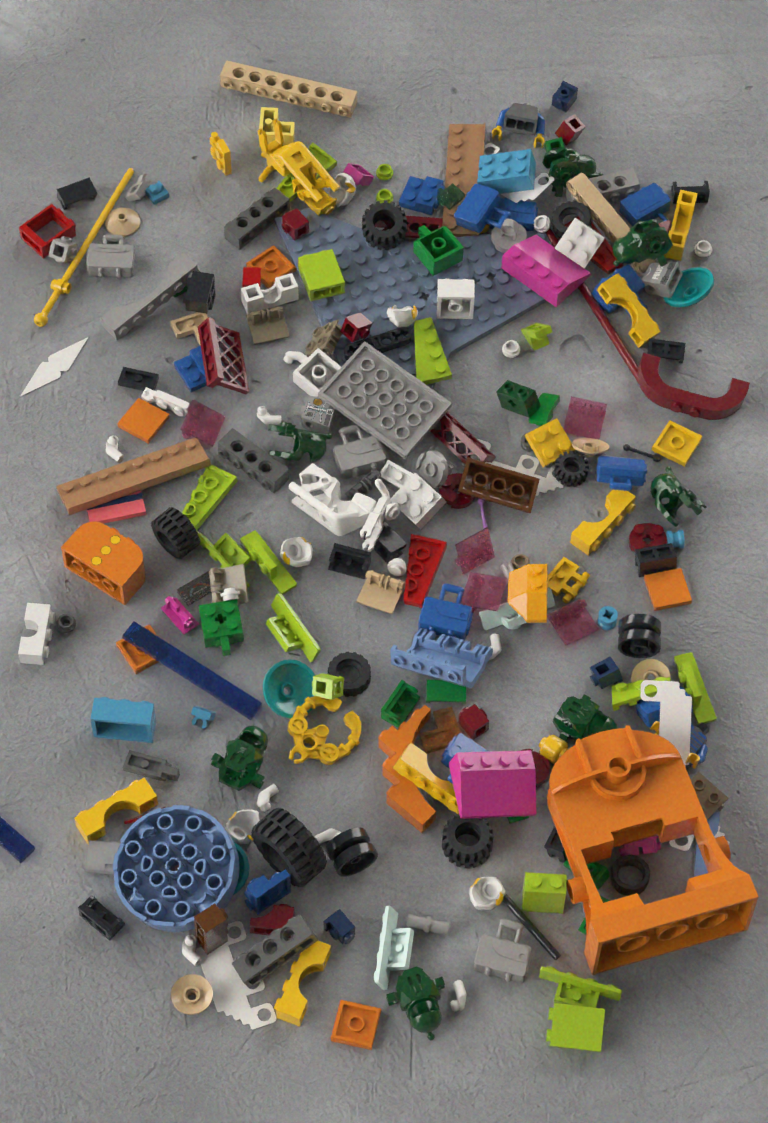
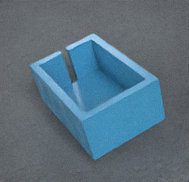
[477,149,536,194]
[90,697,156,743]

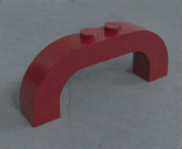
[637,353,750,420]

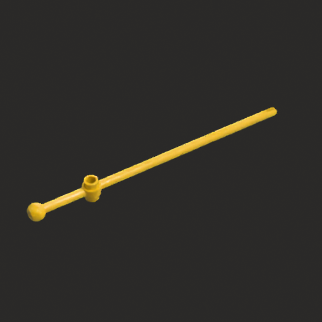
[34,168,134,327]

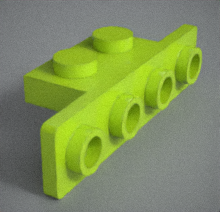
[240,530,297,595]
[197,531,252,588]
[265,593,321,662]
[674,652,717,724]
[539,966,622,1008]

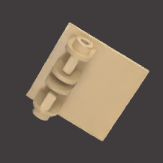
[356,570,405,614]

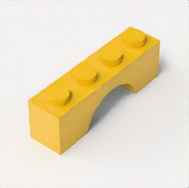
[664,190,698,261]
[597,273,661,348]
[570,490,636,555]
[393,743,459,815]
[74,778,158,845]
[274,941,331,1027]

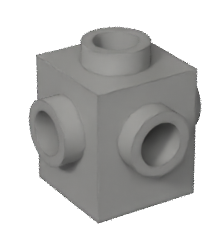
[48,236,77,264]

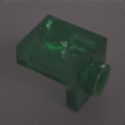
[437,183,465,210]

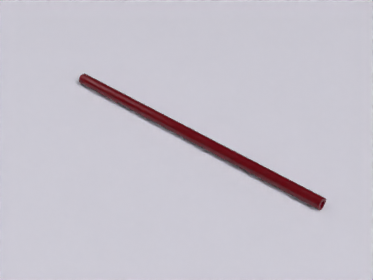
[545,228,639,384]

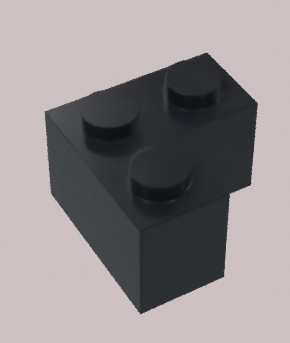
[183,271,216,314]

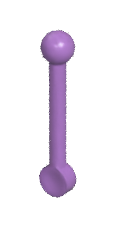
[478,499,488,532]

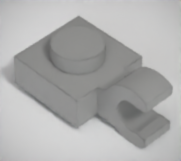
[125,173,153,202]

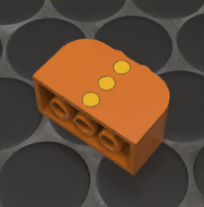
[61,521,146,605]

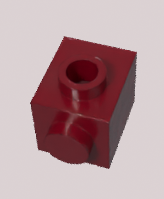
[555,114,586,146]
[281,208,309,241]
[340,312,373,343]
[458,704,489,740]

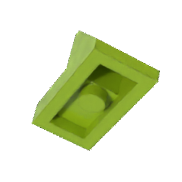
[521,322,553,350]

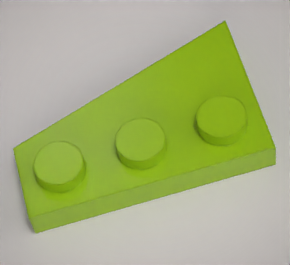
[612,677,671,712]

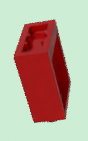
[19,204,76,259]

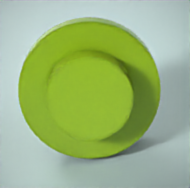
[376,164,393,180]
[376,189,394,204]

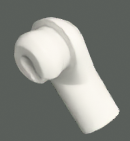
[283,351,308,364]
[256,406,281,425]
[106,435,124,463]
[489,634,502,660]
[257,784,279,812]
[314,828,341,845]
[182,935,202,966]
[450,980,467,1012]

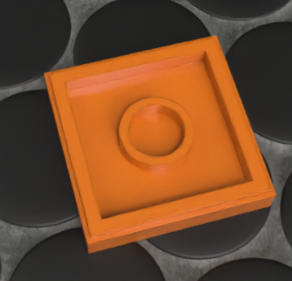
[246,245,296,289]
[117,398,170,444]
[644,568,692,611]
[116,624,170,674]
[331,1000,382,1050]

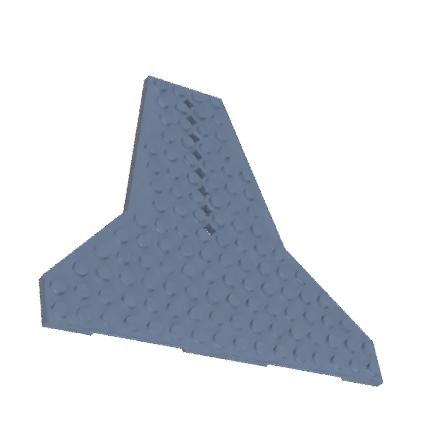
[275,209,552,437]

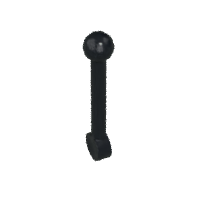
[623,444,661,462]

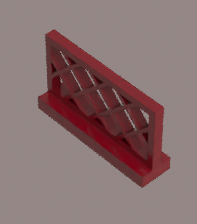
[198,317,249,394]

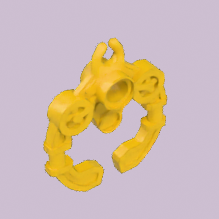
[287,696,361,765]

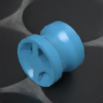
[666,530,685,549]
[597,606,618,630]

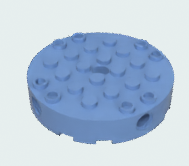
[113,805,240,932]

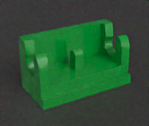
[381,680,420,728]
[426,680,466,704]

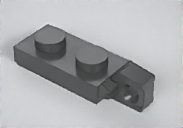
[122,750,180,781]

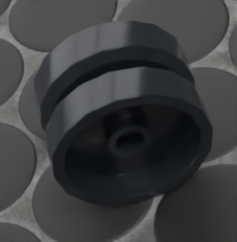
[618,613,661,658]
[325,827,378,877]

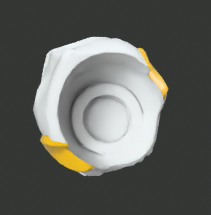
[329,173,356,207]
[387,305,418,327]
[280,537,313,567]
[225,810,260,844]
[469,877,505,910]

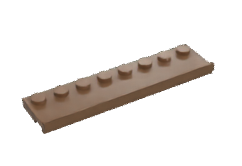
[442,123,486,237]
[56,437,211,515]

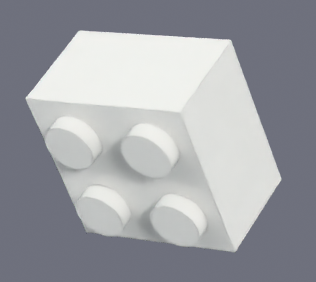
[555,218,605,268]
[437,279,475,319]
[293,348,341,397]
[390,473,446,530]

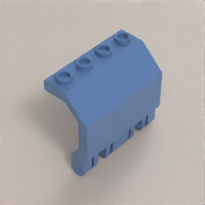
[390,628,493,689]

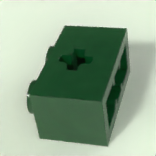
[496,380,541,418]

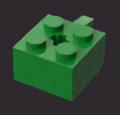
[413,225,464,276]
[198,599,244,656]

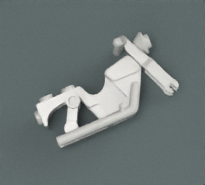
[289,463,400,552]

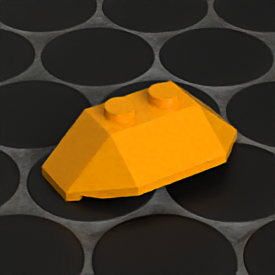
[508,564,548,623]

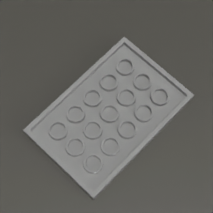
[318,341,452,459]

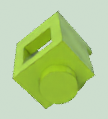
[312,673,344,700]

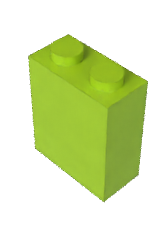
[298,249,345,301]
[522,872,567,914]
[546,1003,605,1052]

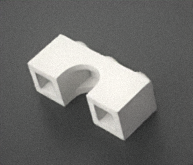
[241,273,299,314]
[18,603,55,665]

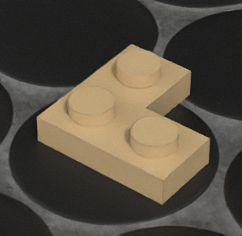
[170,312,208,346]

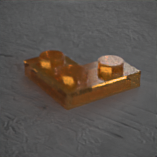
[419,707,461,753]

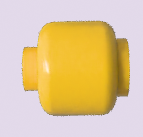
[539,734,568,764]

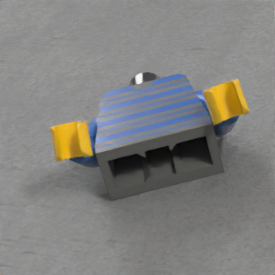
[492,103,545,149]
[650,721,709,770]

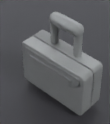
[86,234,135,278]
[334,424,387,479]
[473,919,533,983]

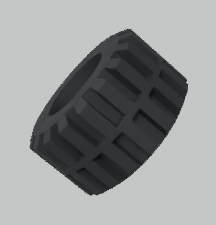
[362,200,407,250]
[151,507,200,559]
[442,814,494,869]

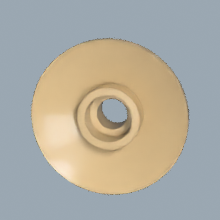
[105,208,140,237]
[572,438,609,457]
[631,659,671,683]
[171,974,213,1015]

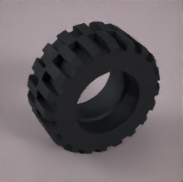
[251,808,327,887]

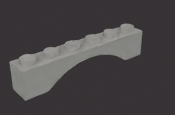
[100,252,199,340]

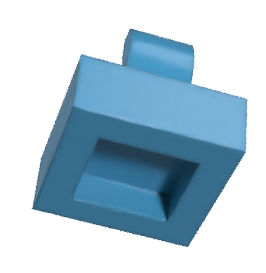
[145,181,169,205]
[191,706,216,729]

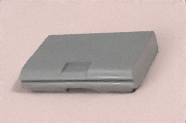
[85,840,121,874]

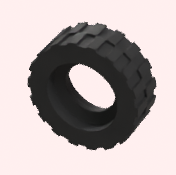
[552,201,592,238]
[328,652,371,697]

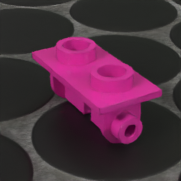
[161,596,199,635]
[619,836,661,856]

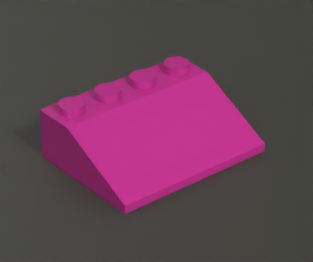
[501,235,591,307]
[449,750,536,819]

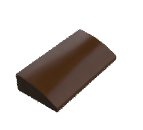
[458,457,540,513]

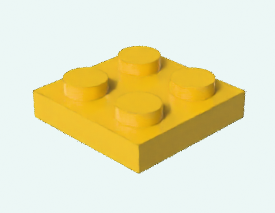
[525,418,576,468]
[652,420,702,467]

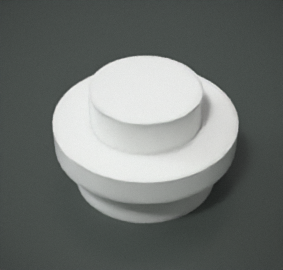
[534,215,551,233]
[694,240,712,257]
[502,340,520,358]
[387,558,406,576]
[220,588,240,601]

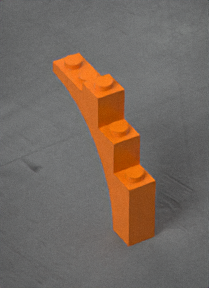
[378,705,436,833]

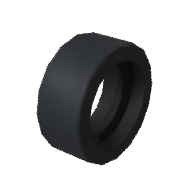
[610,854,650,896]

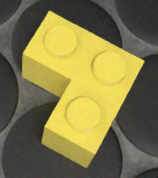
[259,107,295,148]

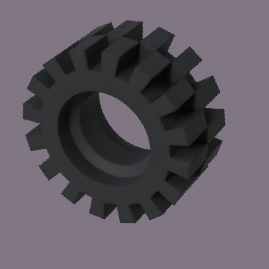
[554,451,589,487]

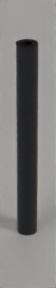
[502,894,561,960]

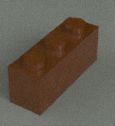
[194,903,229,955]

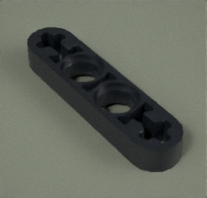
[344,327,412,360]

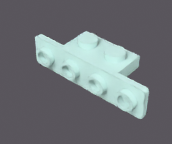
[479,588,555,630]
[374,906,414,990]

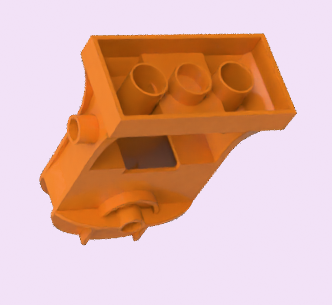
[547,725,759,975]

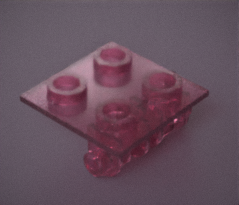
[564,396,607,440]
[180,399,225,447]
[454,527,495,574]
[460,572,507,613]
[547,599,599,646]

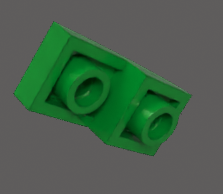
[529,393,560,426]

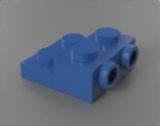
[399,176,446,215]
[174,346,224,393]
[244,869,291,915]

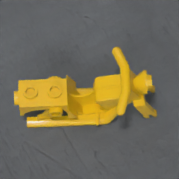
[257,118,340,216]

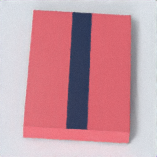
[87,490,146,524]

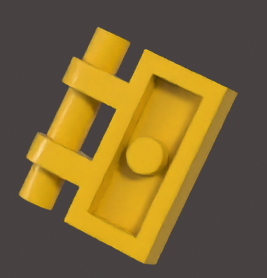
[210,132,232,176]
[548,557,590,603]

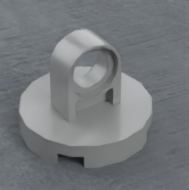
[491,219,527,253]
[416,450,453,488]

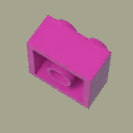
[343,163,374,186]

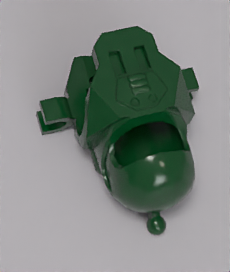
[542,147,603,197]
[612,219,673,267]
[268,422,332,463]
[650,466,707,527]
[553,694,617,742]
[211,726,268,791]
[386,966,445,1041]

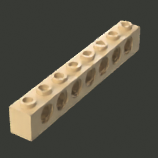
[220,60,357,118]

